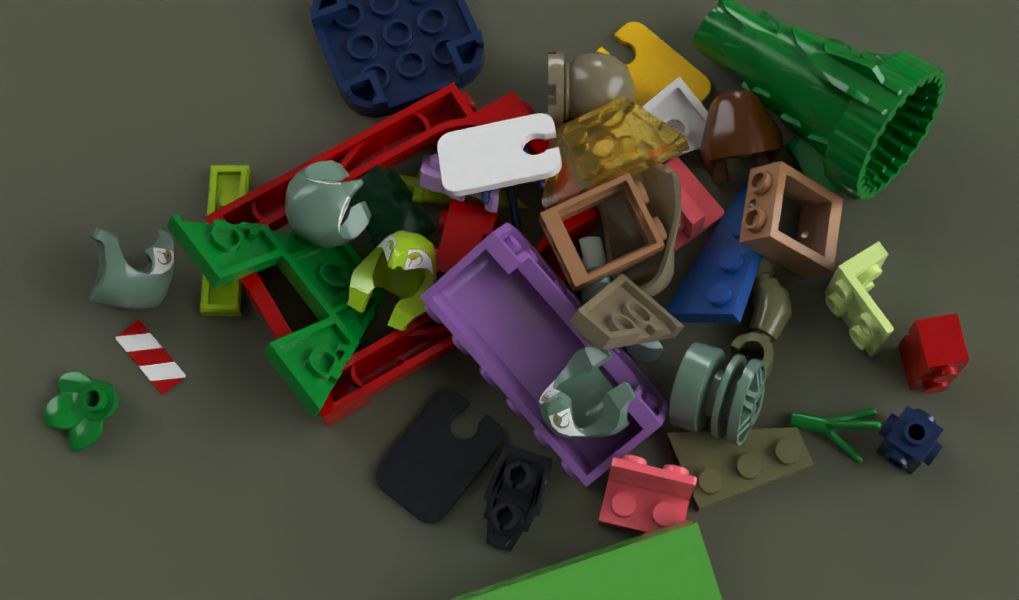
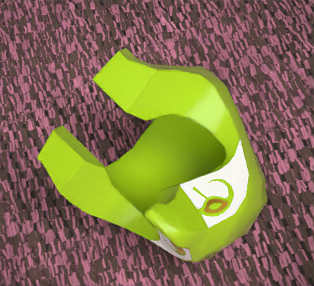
[347,230,437,331]

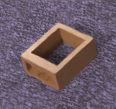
[739,161,843,278]
[539,172,667,293]

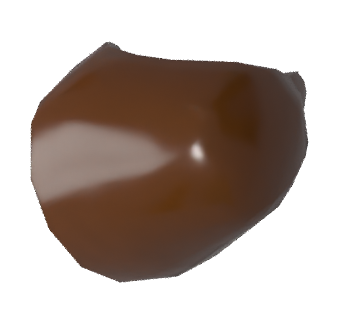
[699,90,783,183]

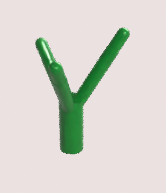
[791,408,881,464]

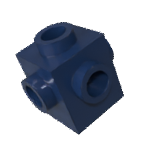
[876,406,944,474]

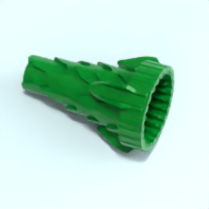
[693,0,947,200]

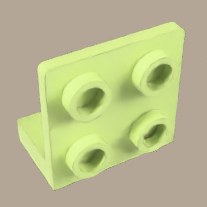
[824,241,894,357]

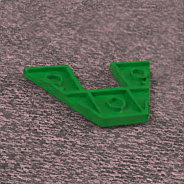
[167,215,387,418]

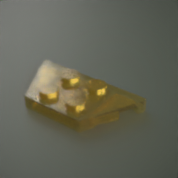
[542,96,690,210]

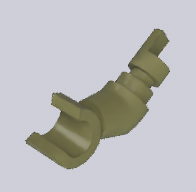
[730,258,792,380]

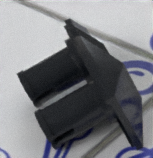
[484,444,553,551]

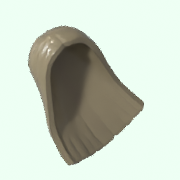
[587,162,682,297]

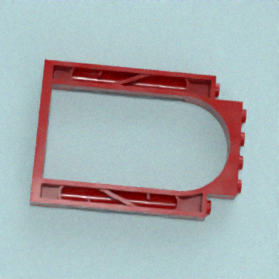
[205,82,599,428]

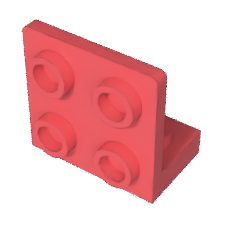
[598,455,697,534]

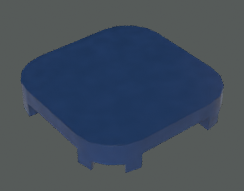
[310,0,485,118]

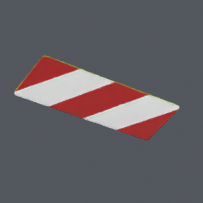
[115,320,186,395]

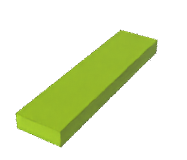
[200,165,251,316]

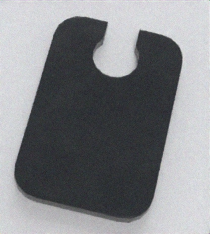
[376,391,504,524]

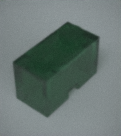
[349,164,437,249]

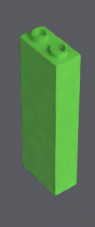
[449,519,722,600]

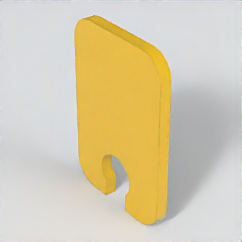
[596,22,711,113]

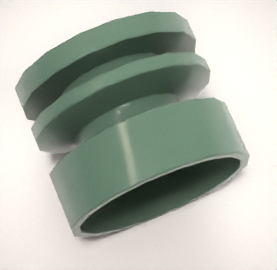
[669,342,766,446]

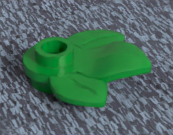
[42,371,119,452]

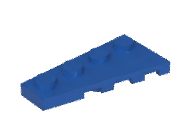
[666,183,763,323]

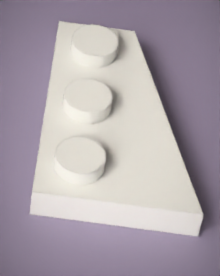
[588,77,708,172]

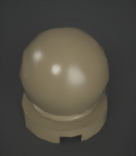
[548,51,635,129]

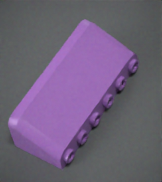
[420,223,669,487]

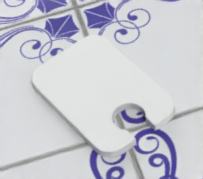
[437,113,562,197]

